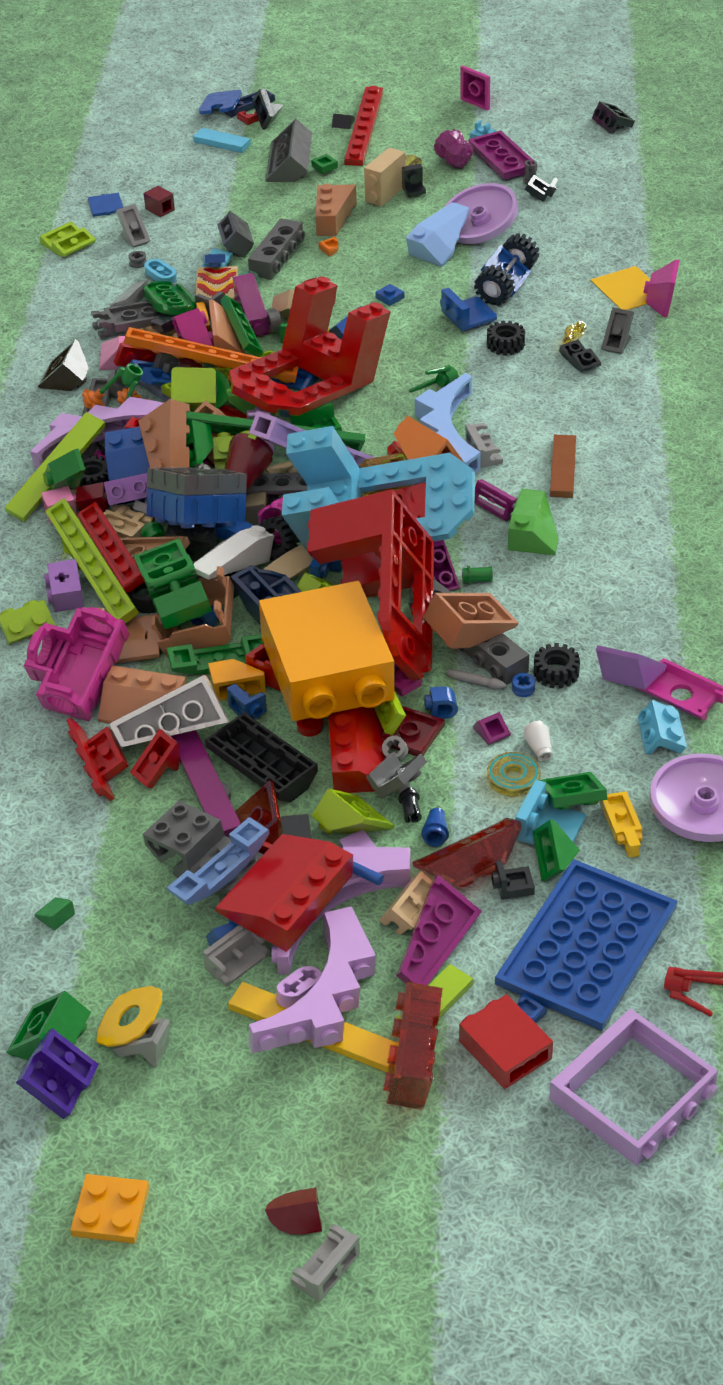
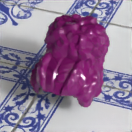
[434,129,474,169]

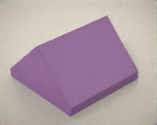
[596,645,667,690]

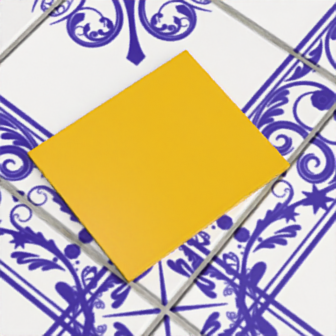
[590,266,650,310]

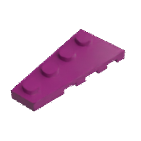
[396,875,482,995]

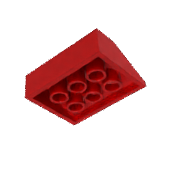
[215,834,353,952]

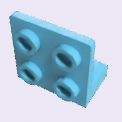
[515,780,586,846]

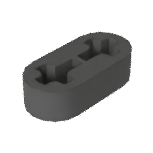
[266,308,282,332]

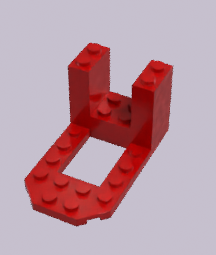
[228,276,391,416]
[307,489,434,681]

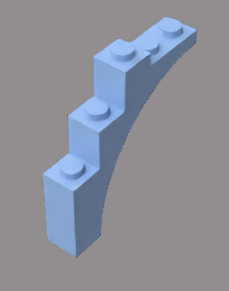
[415,373,481,473]

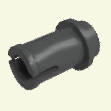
[523,160,537,185]

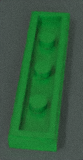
[220,295,263,357]

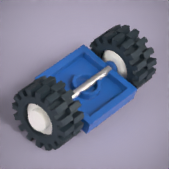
[474,233,539,306]

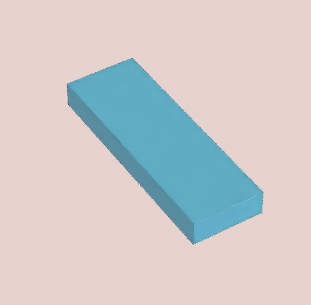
[193,128,251,153]

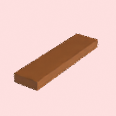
[550,434,576,498]

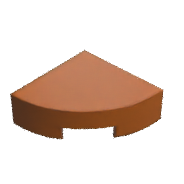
[318,237,338,257]

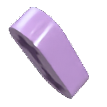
[276,966,322,1008]

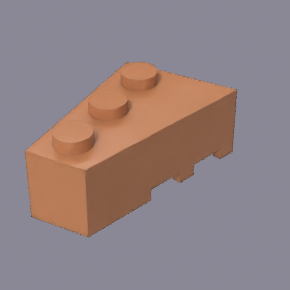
[316,184,357,236]
[138,399,190,468]

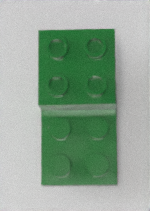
[134,538,212,629]

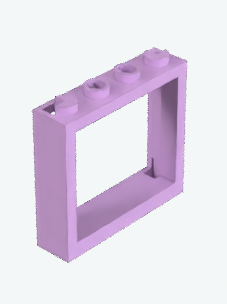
[549,1008,718,1166]

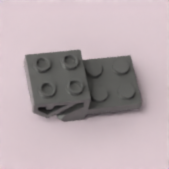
[143,800,264,896]

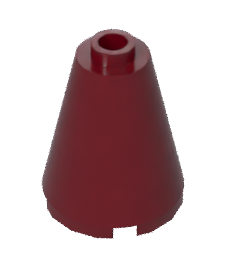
[224,433,274,494]

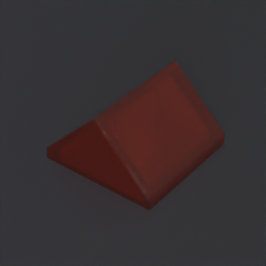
[235,780,282,844]

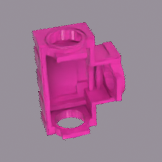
[23,607,130,722]

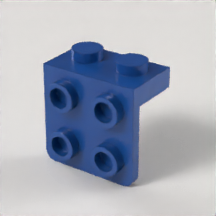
[440,287,497,331]

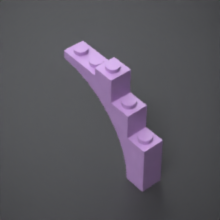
[30,397,163,470]
[249,411,390,468]
[272,847,411,975]
[248,906,376,1053]

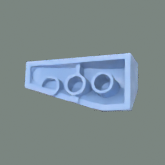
[406,202,470,267]

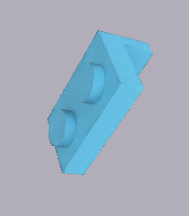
[638,700,687,755]

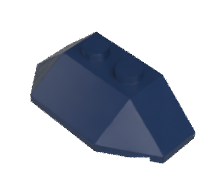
[231,565,302,625]

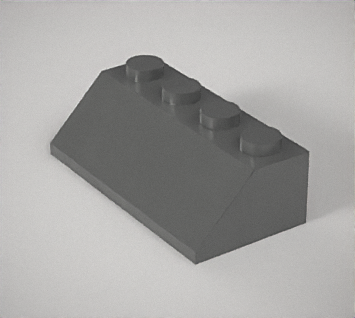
[265,118,312,182]

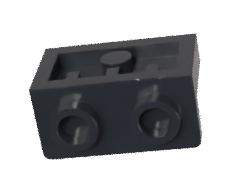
[592,101,635,134]

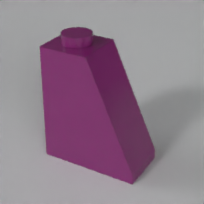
[233,273,269,337]

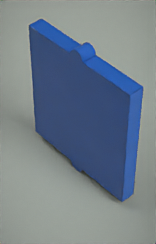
[88,192,123,217]

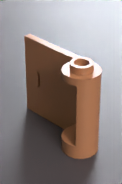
[93,607,160,664]

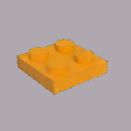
[70,1174,149,1244]

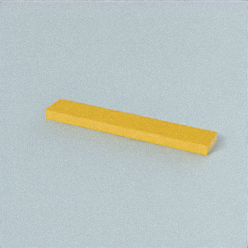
[228,982,402,1073]

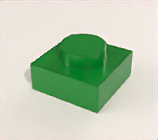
[311,154,338,174]

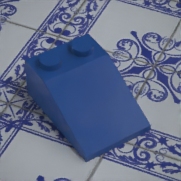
[105,427,150,505]

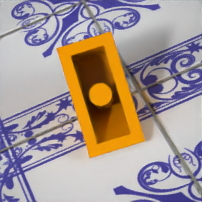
[208,659,266,701]

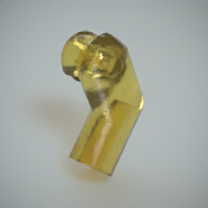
[563,321,587,344]

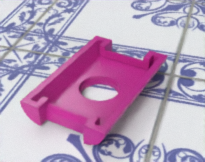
[637,658,723,721]

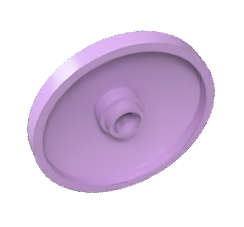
[445,183,519,244]
[650,754,723,842]

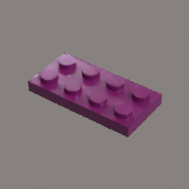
[468,130,537,180]

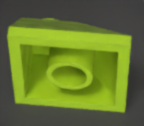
[312,788,395,834]

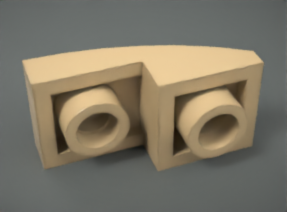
[264,545,313,580]

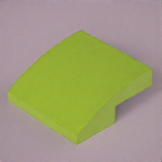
[40,221,96,257]

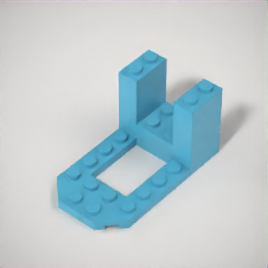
[282,426,475,558]

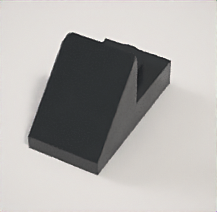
[252,89,283,129]

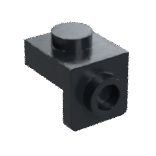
[524,175,558,202]
[491,860,535,900]

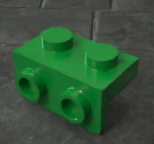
[290,403,342,431]

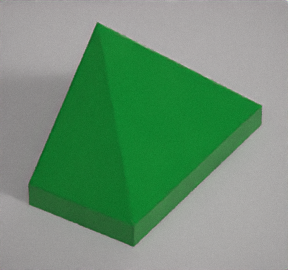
[532,819,580,882]

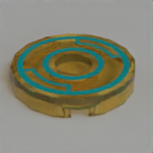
[487,752,541,797]

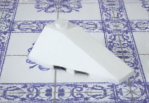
[194,526,274,580]

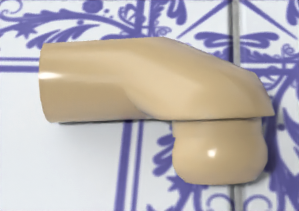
[265,461,299,473]

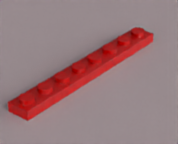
[344,85,383,166]

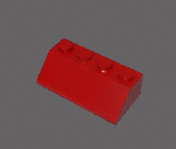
[328,706,385,793]

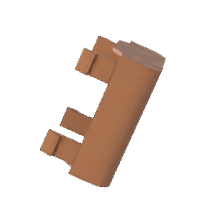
[152,566,234,655]

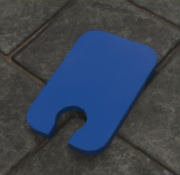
[199,90,242,114]

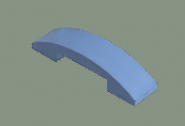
[167,817,269,905]

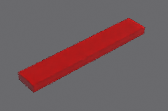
[77,502,144,593]

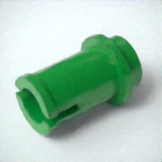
[462,565,493,585]

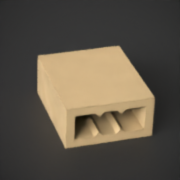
[364,147,406,207]

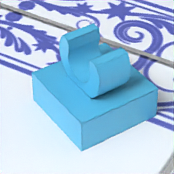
[470,120,495,139]

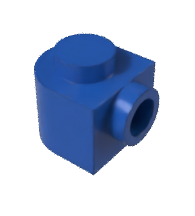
[424,686,458,719]

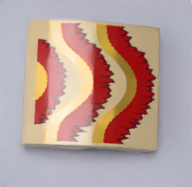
[196,266,238,300]

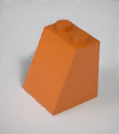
[393,415,463,462]

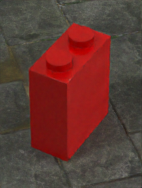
[459,994,553,1089]

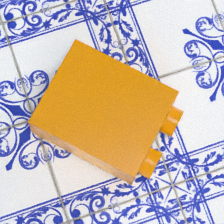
[259,581,395,721]

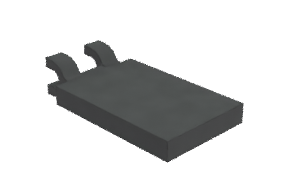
[91,300,166,339]

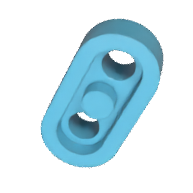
[144,259,177,284]

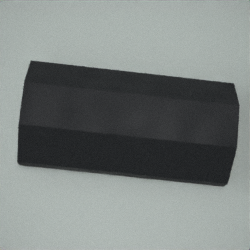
[205,712,318,802]

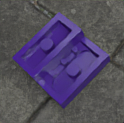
[16,1028,99,1119]

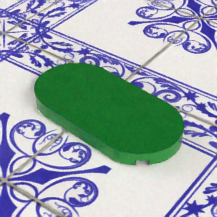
[143,281,196,315]

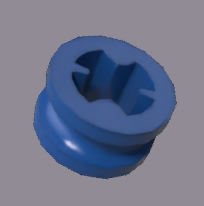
[512,673,535,697]

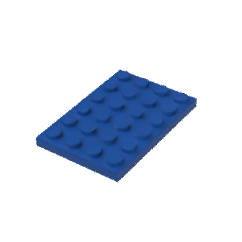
[495,859,678,1031]

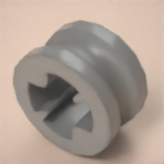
[382,736,408,761]

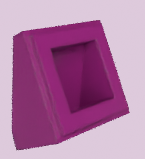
[473,712,511,745]

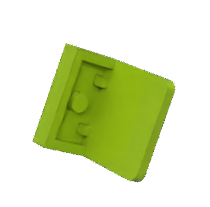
[171,367,216,411]

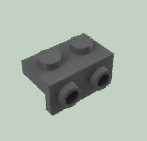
[366,753,427,799]

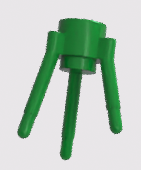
[409,365,459,392]

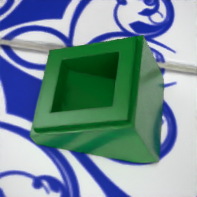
[34,897,75,931]

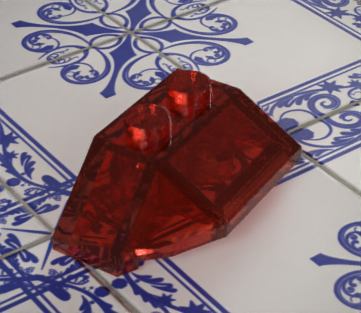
[412,818,522,887]

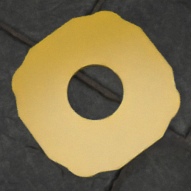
[96,986,162,1047]

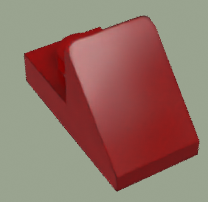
[130,729,180,789]

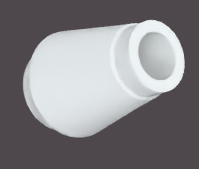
[523,721,553,761]

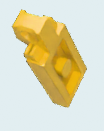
[599,791,643,858]

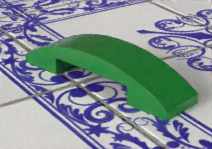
[167,634,263,674]

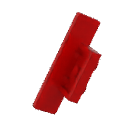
[66,717,129,801]

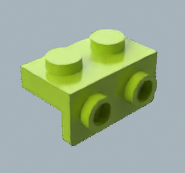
[0,600,56,645]

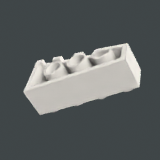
[110,675,230,747]

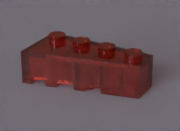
[383,981,443,1110]

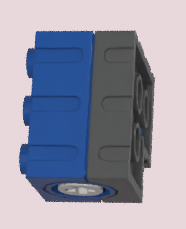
[146,467,247,528]

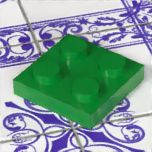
[539,772,607,810]

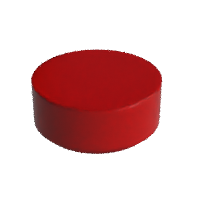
[297,717,323,737]

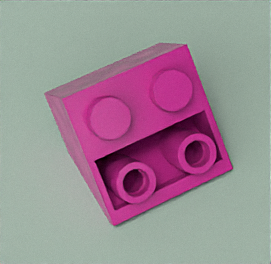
[171,308,214,346]

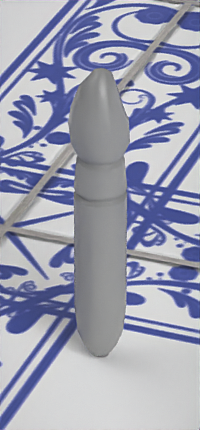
[446,669,506,689]

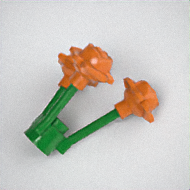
[82,364,143,410]

